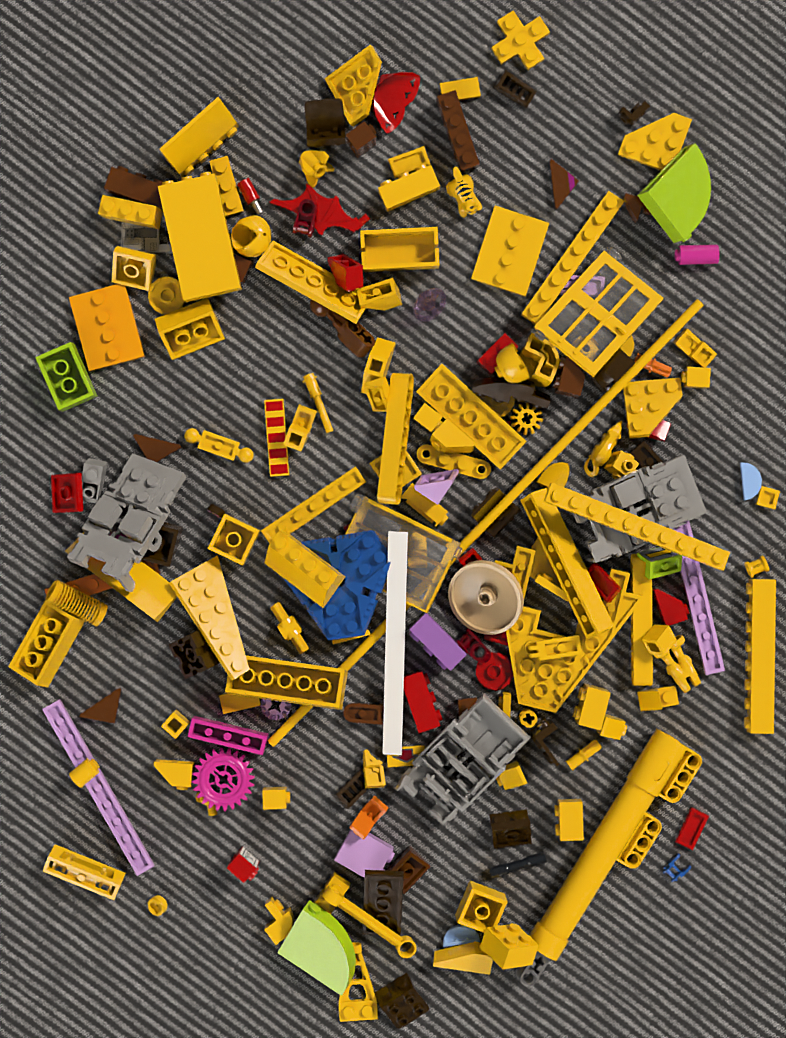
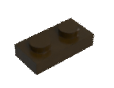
[629,441,664,474]

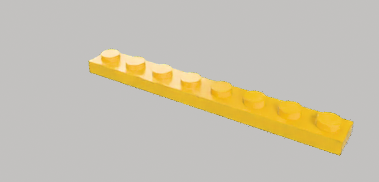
[521,191,624,325]

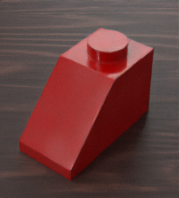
[327,254,363,292]
[652,588,689,626]

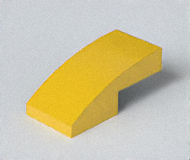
[673,328,717,368]

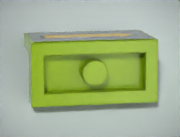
[637,547,682,580]

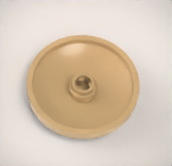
[448,560,524,635]

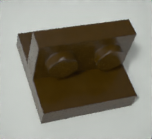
[489,809,532,849]

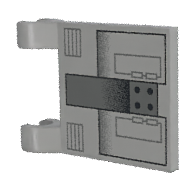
[121,213,173,253]

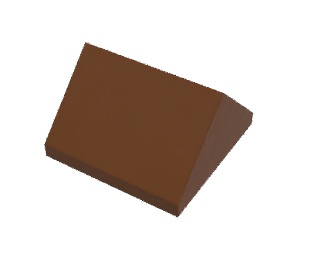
[386,846,431,894]

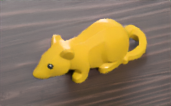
[584,421,622,477]

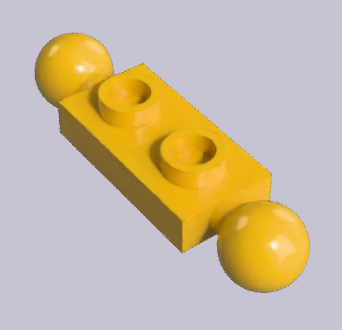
[184,428,254,463]

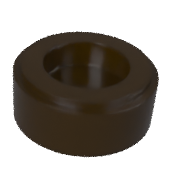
[206,503,226,519]

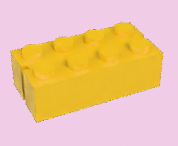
[360,227,439,272]

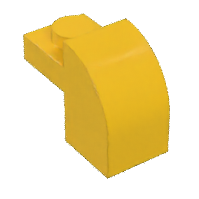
[283,404,317,451]
[264,897,294,945]

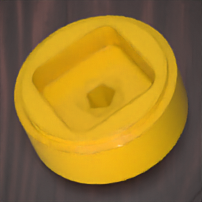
[148,895,167,916]

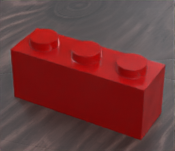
[404,670,443,733]

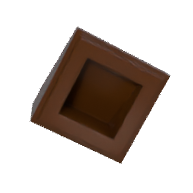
[458,697,477,716]

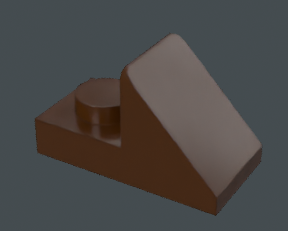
[622,193,652,223]

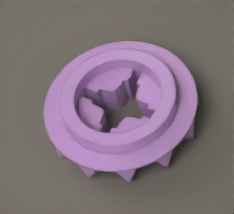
[260,699,291,720]

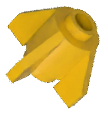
[299,150,335,187]

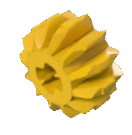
[510,402,543,435]

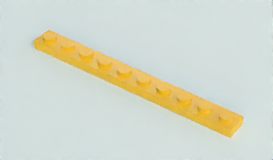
[543,483,730,571]

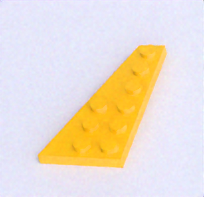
[169,555,250,681]

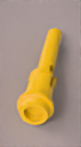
[303,373,333,433]

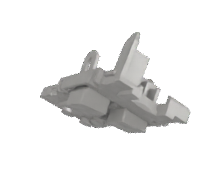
[67,453,186,592]
[573,455,707,563]
[395,694,530,825]

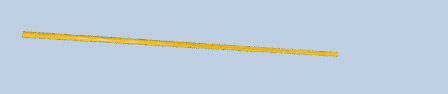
[267,299,704,747]

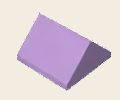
[414,469,459,505]

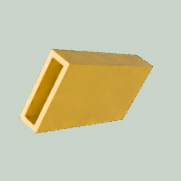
[158,172,242,302]

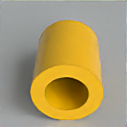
[69,758,100,788]

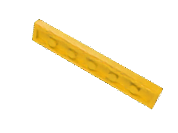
[261,466,366,544]

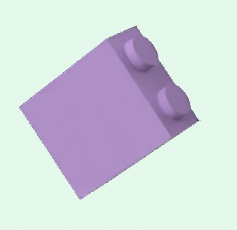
[334,829,395,878]

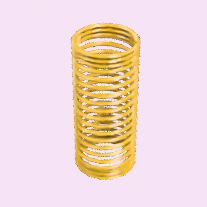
[45,579,108,626]

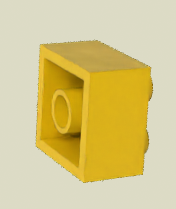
[208,514,261,565]
[573,683,611,730]
[455,881,508,933]
[480,923,539,969]

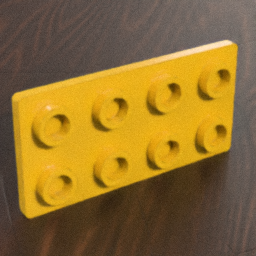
[530,538,589,602]

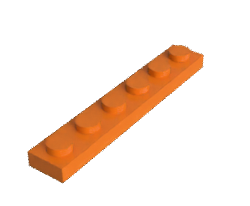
[44,560,160,604]

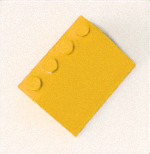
[160,97,239,177]

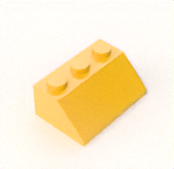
[155,298,225,360]

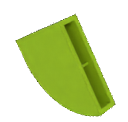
[637,143,711,243]
[278,900,356,996]

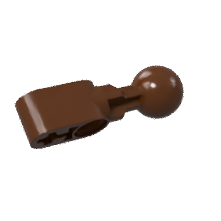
[310,299,375,358]

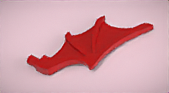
[269,183,370,235]

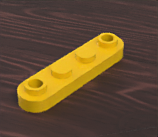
[417,444,491,479]

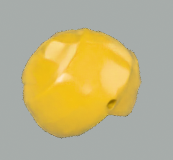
[231,215,271,257]

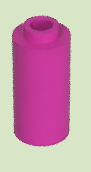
[675,245,719,265]

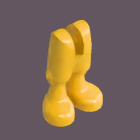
[653,635,701,693]

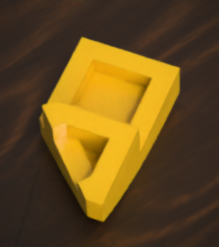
[363,750,386,789]

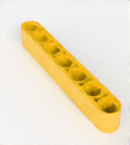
[377,373,414,505]
[630,554,653,686]

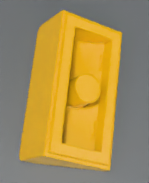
[364,377,389,412]

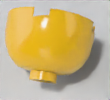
[494,343,530,383]

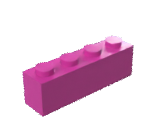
[188,716,269,755]

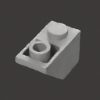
[82,458,108,503]

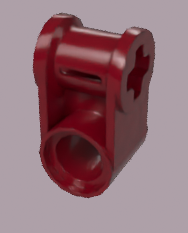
[292,199,317,238]
[455,628,491,663]

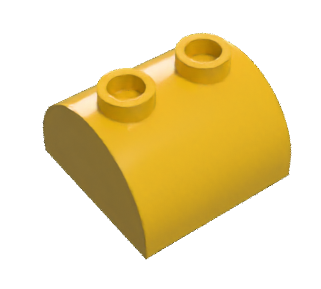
[112,246,156,291]

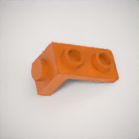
[350,795,389,840]

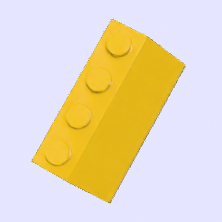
[264,530,346,608]
[8,601,85,687]

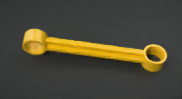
[322,885,416,958]

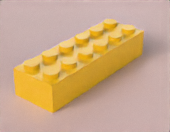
[225,656,348,710]

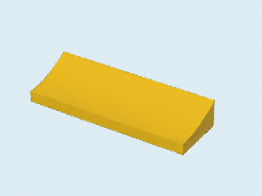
[65,532,177,622]

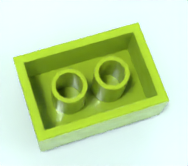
[35,342,98,412]

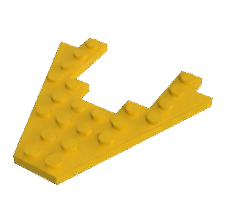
[495,546,643,713]

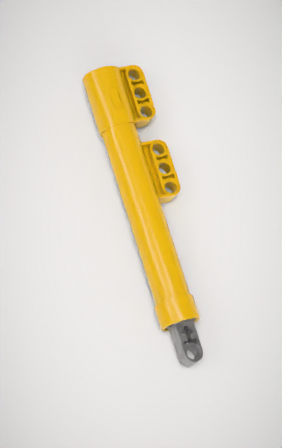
[516,728,702,987]

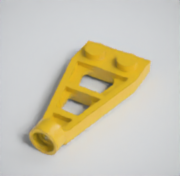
[339,942,378,1022]

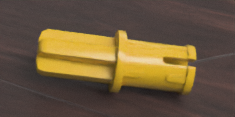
[566,739,602,771]

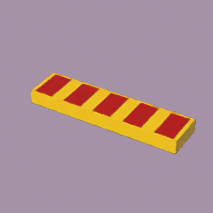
[264,399,289,477]

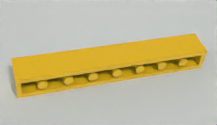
[520,488,615,639]
[744,579,776,734]

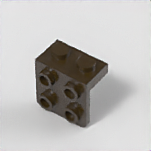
[304,98,346,147]
[471,487,521,538]
[531,717,560,766]
[375,972,429,1029]

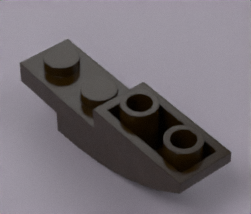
[472,377,550,408]

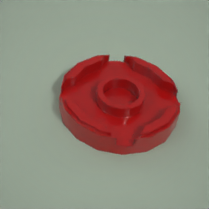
[475,652,513,690]

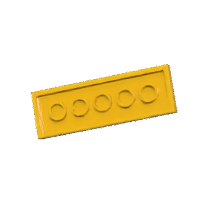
[255,241,366,324]
[416,363,527,470]

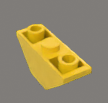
[361,337,396,394]

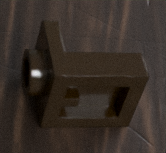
[619,101,650,126]

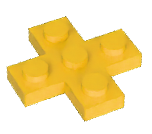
[491,10,550,70]

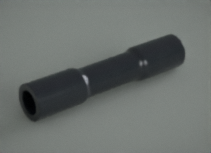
[489,851,547,879]

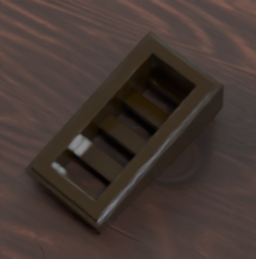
[492,70,537,108]
[333,768,369,809]

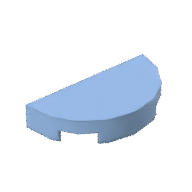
[740,462,762,501]
[443,924,481,947]

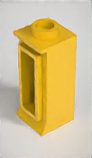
[401,483,448,526]

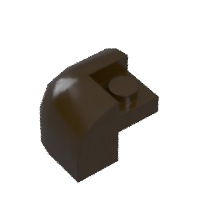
[591,348,635,393]

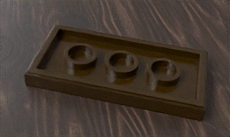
[362,870,404,936]

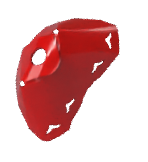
[371,72,420,133]

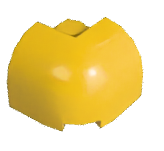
[519,333,560,387]

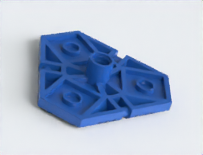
[283,530,391,641]

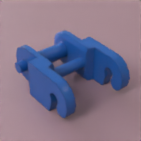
[662,853,691,882]

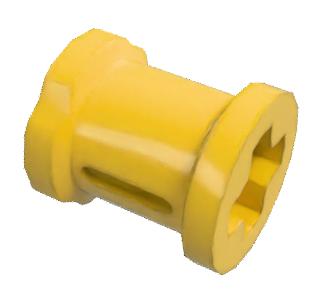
[744,555,769,578]
[519,709,537,728]

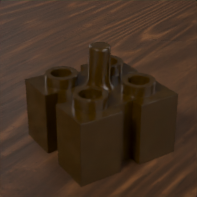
[169,630,220,679]

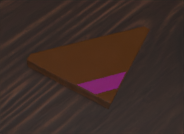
[549,159,579,209]

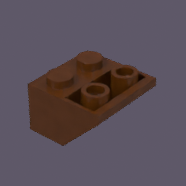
[552,355,585,398]

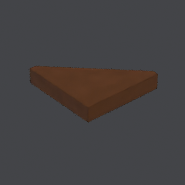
[133,434,182,462]
[80,688,122,724]

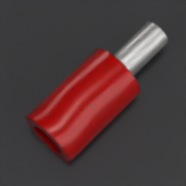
[237,178,263,215]

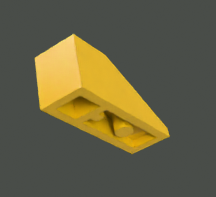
[433,942,493,975]

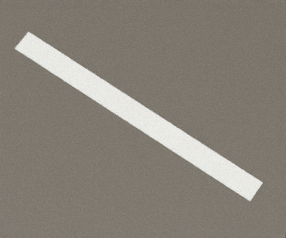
[383,531,408,755]

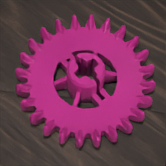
[191,748,255,811]

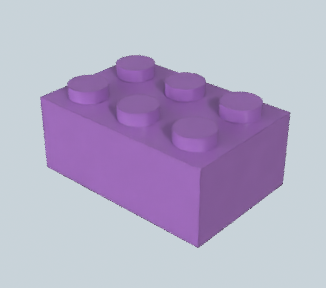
[409,612,467,671]

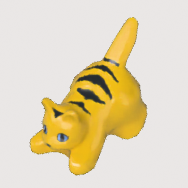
[446,167,482,218]

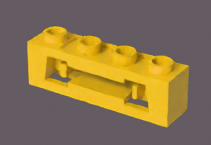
[43,844,126,900]

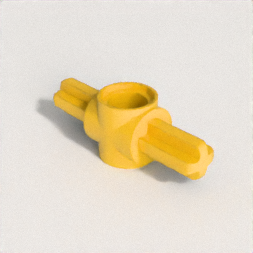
[270,602,309,654]

